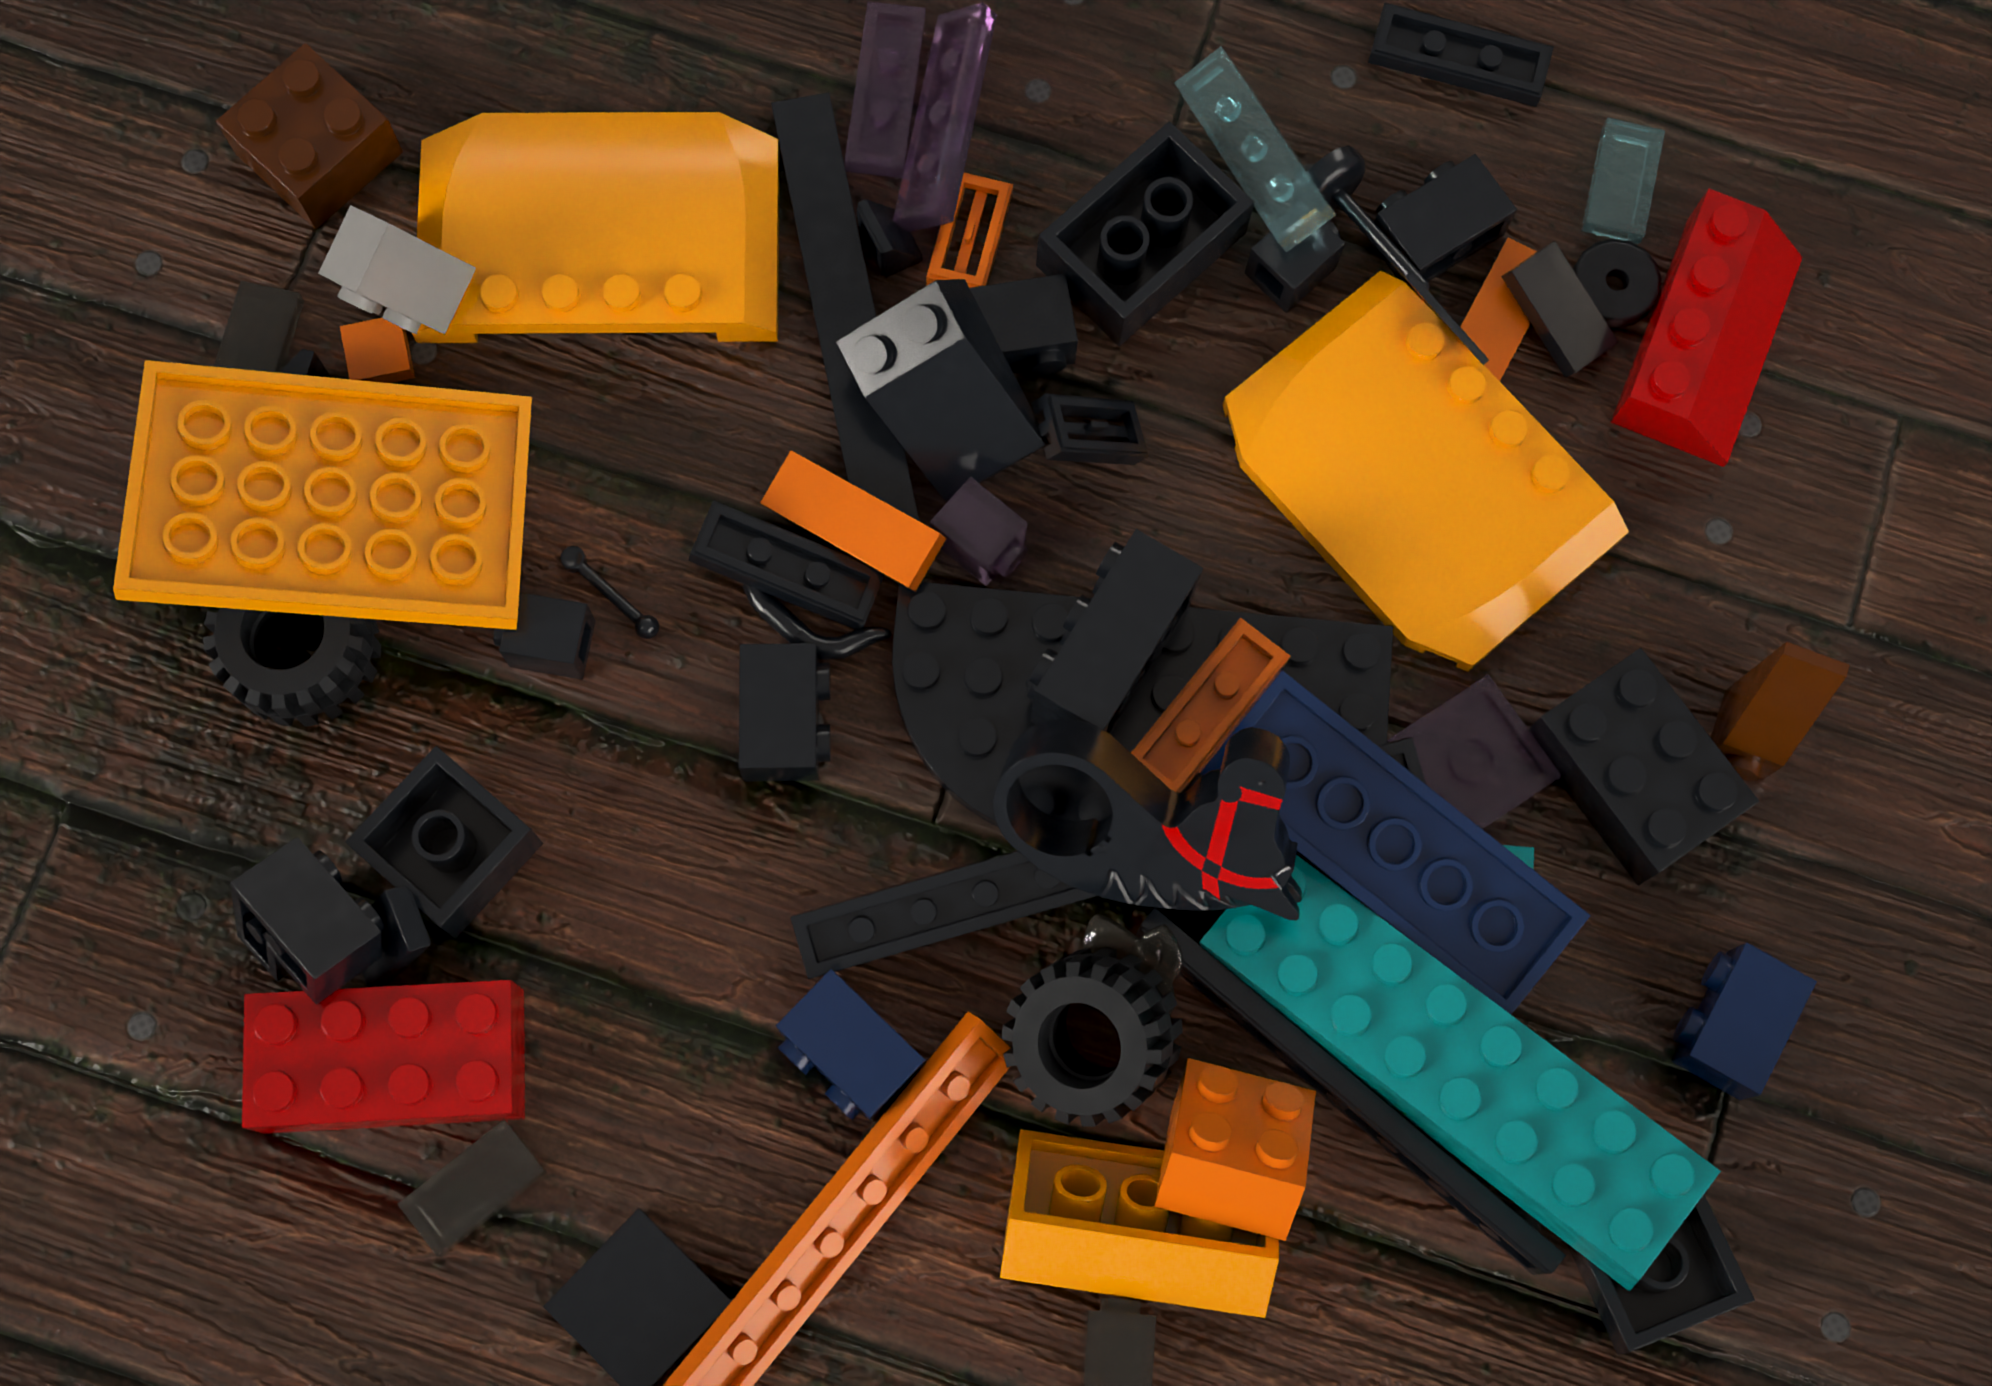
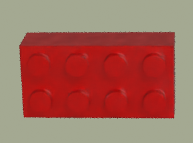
[242,980,525,1134]

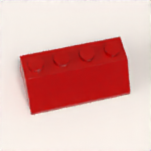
[1610,188,1803,467]

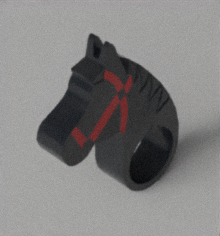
[993,719,1302,920]

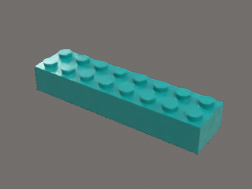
[1200,855,1721,1291]

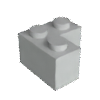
[318,205,476,334]

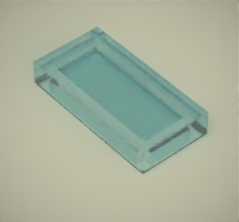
[1581,117,1665,244]

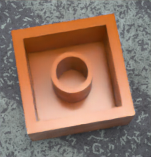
[1154,1058,1316,1241]

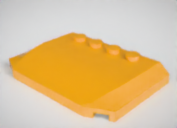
[412,112,780,343]
[1222,270,1629,672]

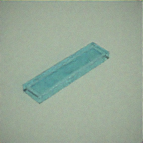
[1174,46,1336,252]

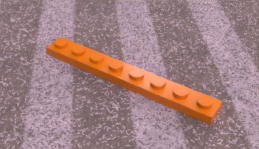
[663,1012,1011,1386]

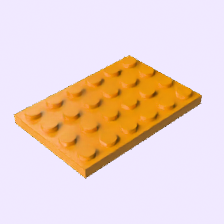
[113,360,532,630]

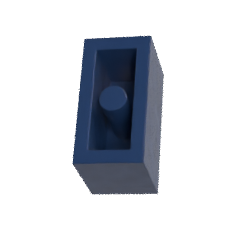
[1671,942,1817,1100]
[776,969,926,1122]

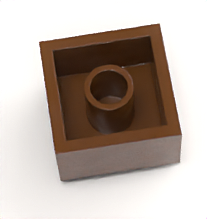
[216,43,403,230]

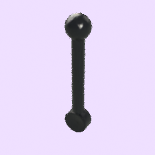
[560,546,659,639]

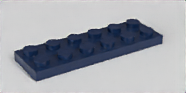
[1198,670,1591,1015]

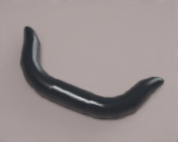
[743,521,892,660]

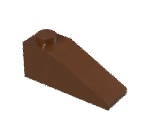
[1710,642,1850,781]

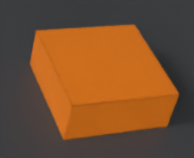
[340,317,415,383]

